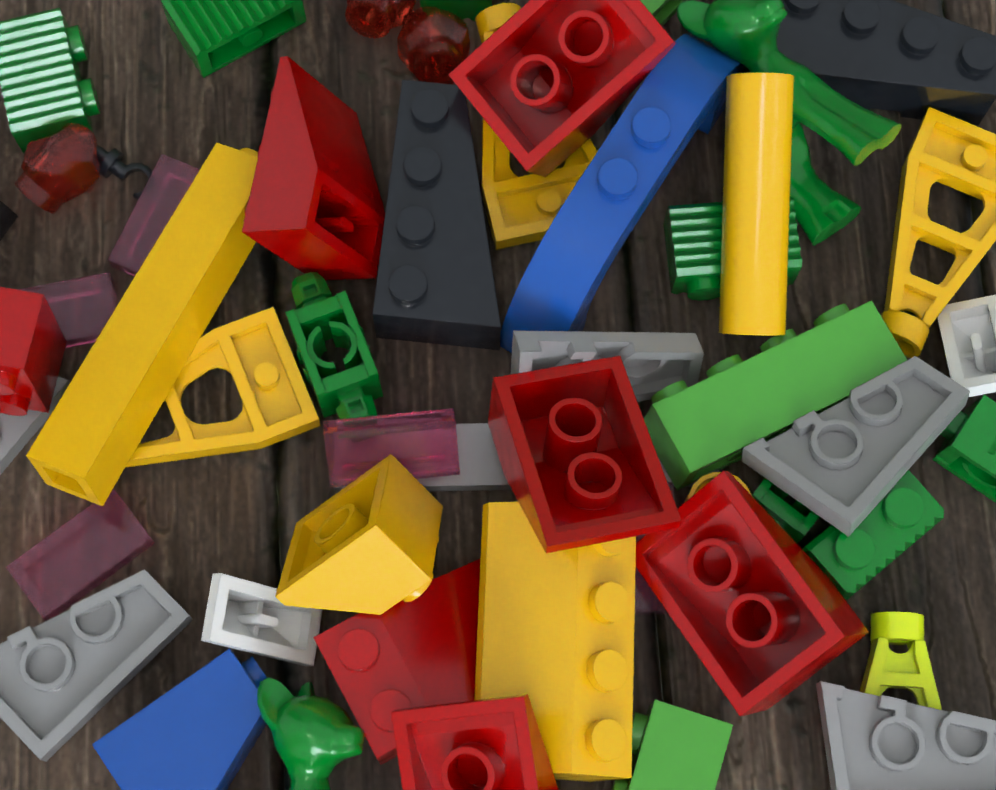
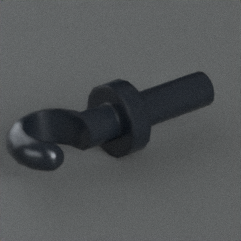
[70,131,156,200]

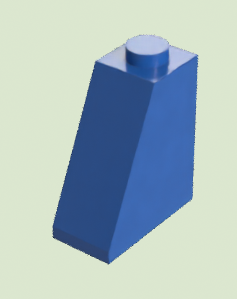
[92,648,268,790]

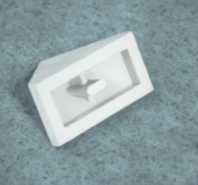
[937,294,996,397]
[201,573,323,666]

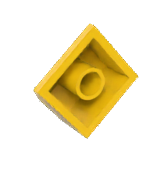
[275,454,443,615]

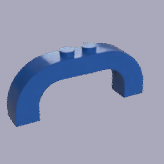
[500,33,744,353]

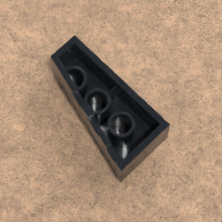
[742,0,996,126]
[373,80,501,350]

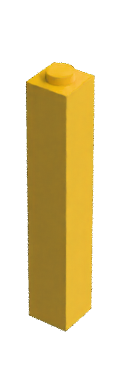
[26,142,258,507]

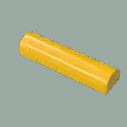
[719,73,794,336]

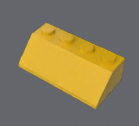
[474,501,636,782]

